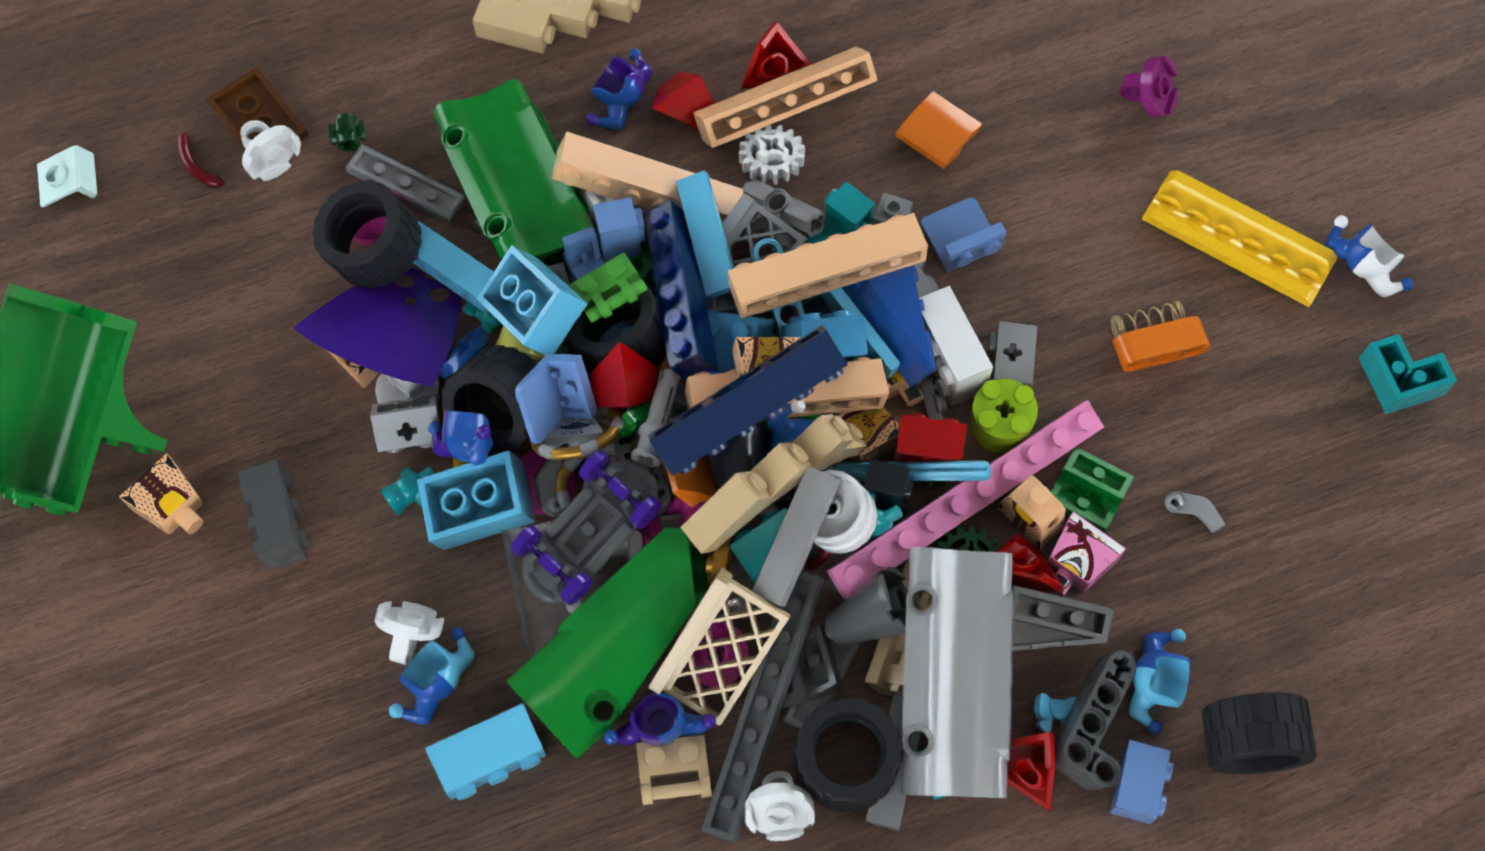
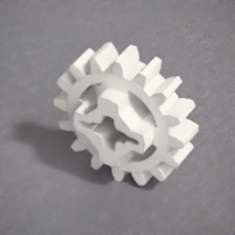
[739,125,805,185]

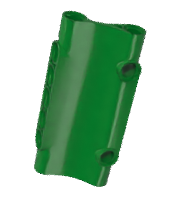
[433,79,599,261]

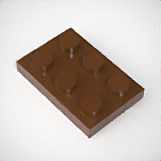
[206,67,309,152]

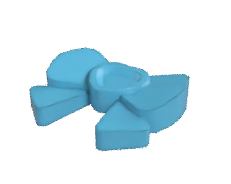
[1034,693,1076,733]

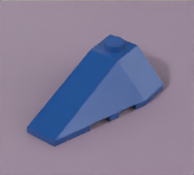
[842,265,937,387]

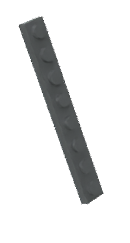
[701,572,824,843]

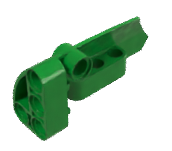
[506,527,696,759]

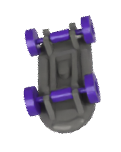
[510,450,662,605]

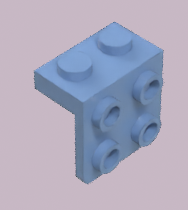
[920,198,1007,273]
[515,354,598,444]

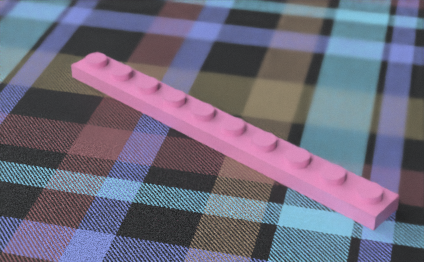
[826,400,1104,599]

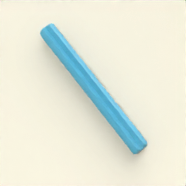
[835,461,991,481]

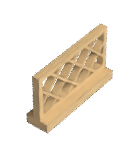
[648,568,790,726]

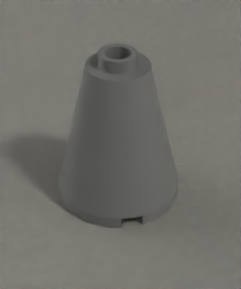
[824,567,921,646]

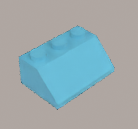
[425,703,546,800]

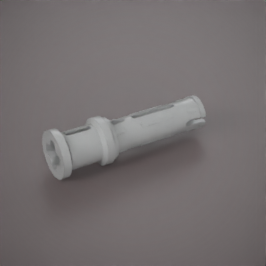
[631,369,681,468]

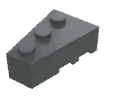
[238,460,310,571]
[1012,586,1114,651]

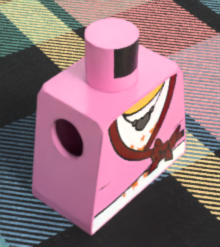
[1047,511,1126,597]

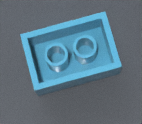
[476,245,588,355]
[417,451,536,550]

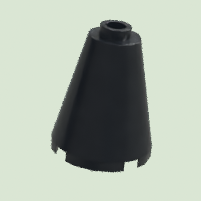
[704,423,766,490]

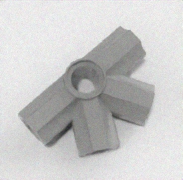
[742,179,826,254]

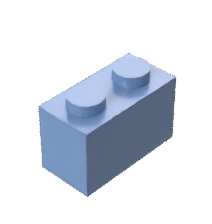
[593,197,646,262]
[1110,740,1174,824]

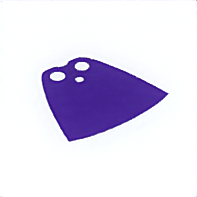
[293,268,461,386]

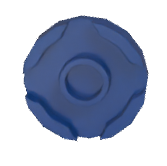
[440,326,490,388]

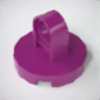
[1119,56,1178,117]

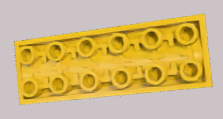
[1142,170,1338,307]

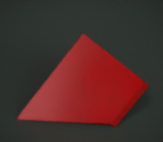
[741,22,812,89]
[652,71,715,131]
[589,341,657,407]
[998,533,1064,593]
[1007,732,1055,812]

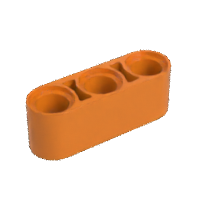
[1112,316,1210,372]

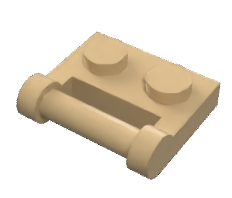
[636,735,712,805]

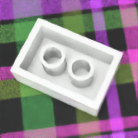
[919,285,993,406]

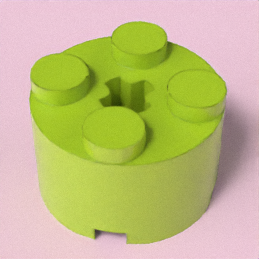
[968,379,1038,453]

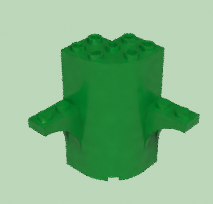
[0,283,168,516]

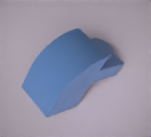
[562,227,605,282]

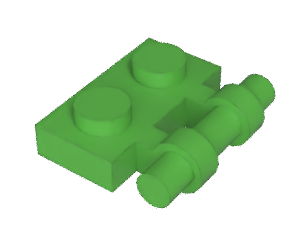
[568,252,648,323]

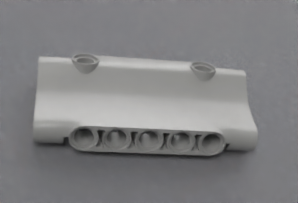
[902,547,1014,798]

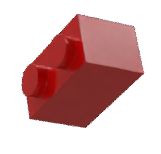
[894,413,967,462]

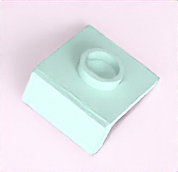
[37,145,97,208]

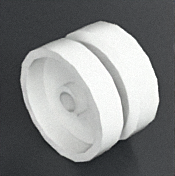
[814,470,877,554]

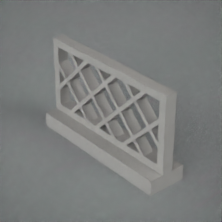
[669,193,807,318]

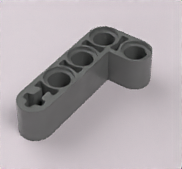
[1054,650,1136,791]

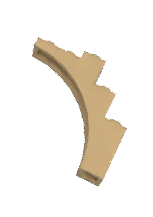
[472,0,641,54]
[680,414,867,554]

